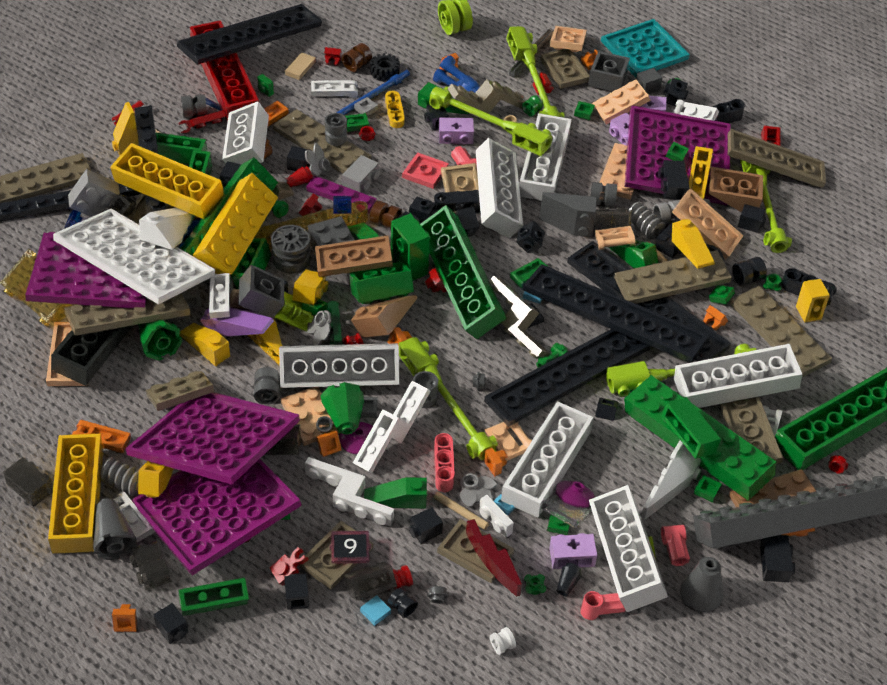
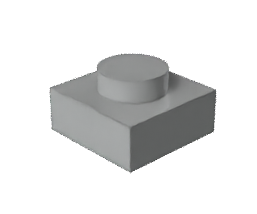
[354,97,378,116]

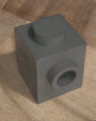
[636,68,663,94]

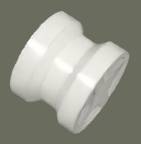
[490,627,516,655]

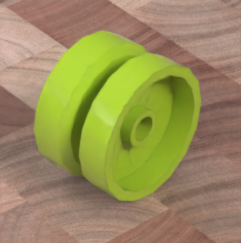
[438,0,473,35]

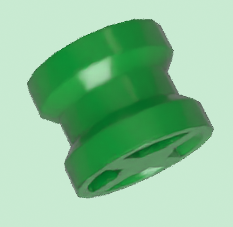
[522,95,543,116]

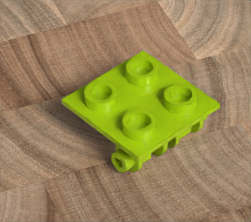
[275,292,314,331]

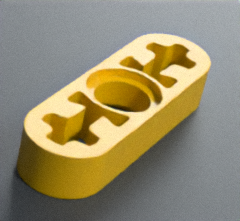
[385,91,405,128]

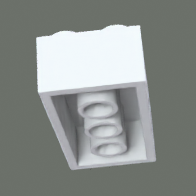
[222,102,269,164]

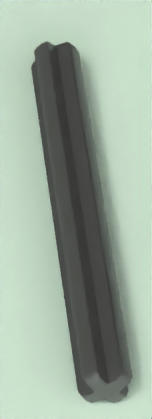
[509,29,554,77]

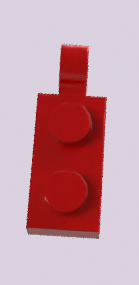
[178,110,226,134]

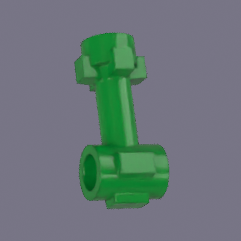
[536,343,569,368]

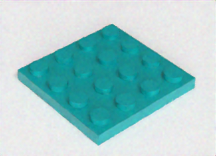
[601,19,690,78]

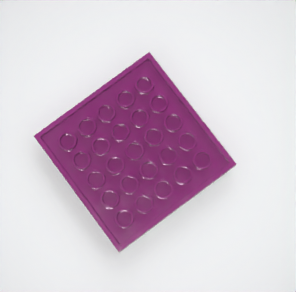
[624,105,731,206]
[25,232,147,308]
[126,392,300,485]
[132,459,302,576]

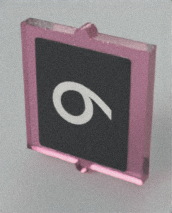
[329,531,371,564]

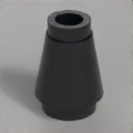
[556,563,582,597]

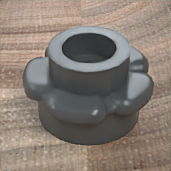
[473,372,486,391]
[427,586,449,603]

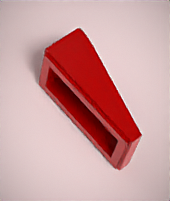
[761,126,781,146]

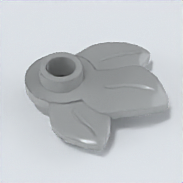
[305,143,331,176]
[306,310,332,346]
[460,473,497,507]

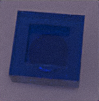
[333,196,351,214]
[64,209,83,229]

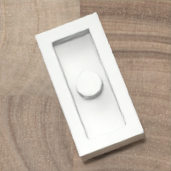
[479,495,514,538]

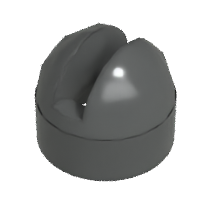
[316,416,333,433]

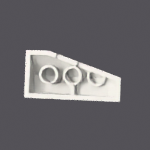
[139,208,195,250]
[641,440,701,520]

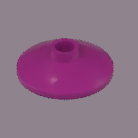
[339,422,373,455]
[555,481,595,508]

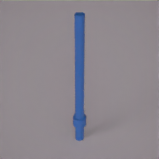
[336,70,410,115]

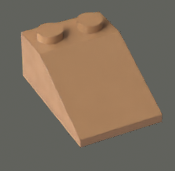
[709,167,763,212]
[351,295,417,337]

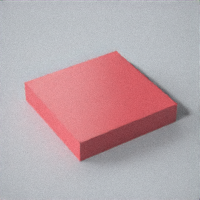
[402,152,448,189]

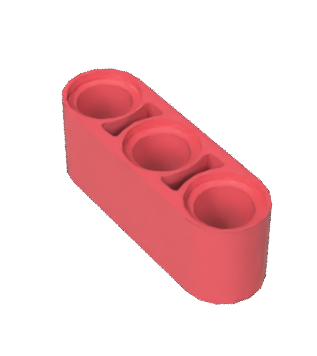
[434,433,455,492]

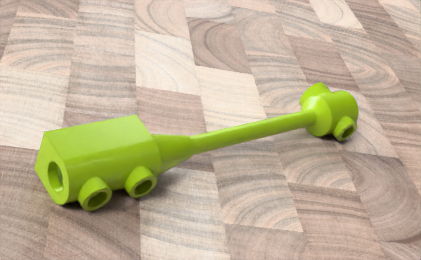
[506,26,565,118]
[429,86,553,156]
[740,160,792,253]
[399,337,498,460]
[605,344,757,397]

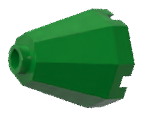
[138,320,182,361]
[321,382,364,435]

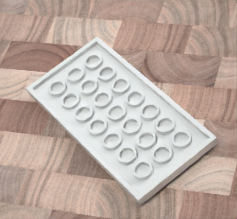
[53,209,215,304]

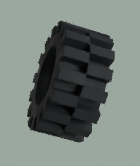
[370,53,400,82]

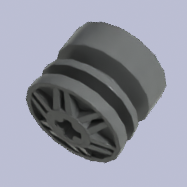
[271,225,311,274]

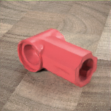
[451,146,477,169]
[661,525,690,566]
[580,591,626,620]

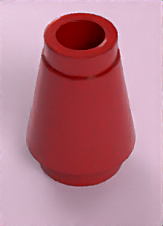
[286,166,313,188]

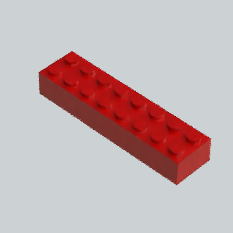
[190,20,259,123]

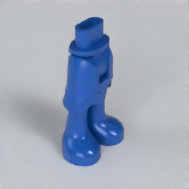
[433,55,480,92]

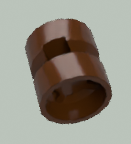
[342,43,372,72]
[370,200,402,229]

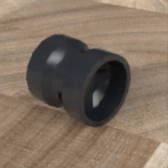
[388,587,418,618]

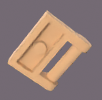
[595,226,635,250]
[485,421,532,461]

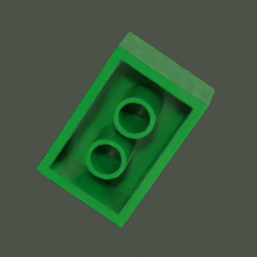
[391,213,430,281]
[348,261,414,304]

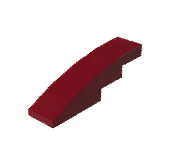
[466,519,522,597]

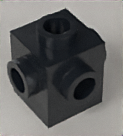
[663,78,689,107]
[516,221,545,253]

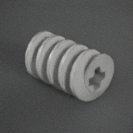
[627,202,666,239]
[101,457,139,497]

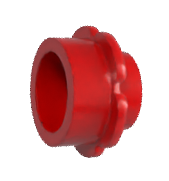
[359,126,376,141]
[828,455,848,474]

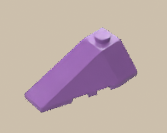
[200,307,274,337]

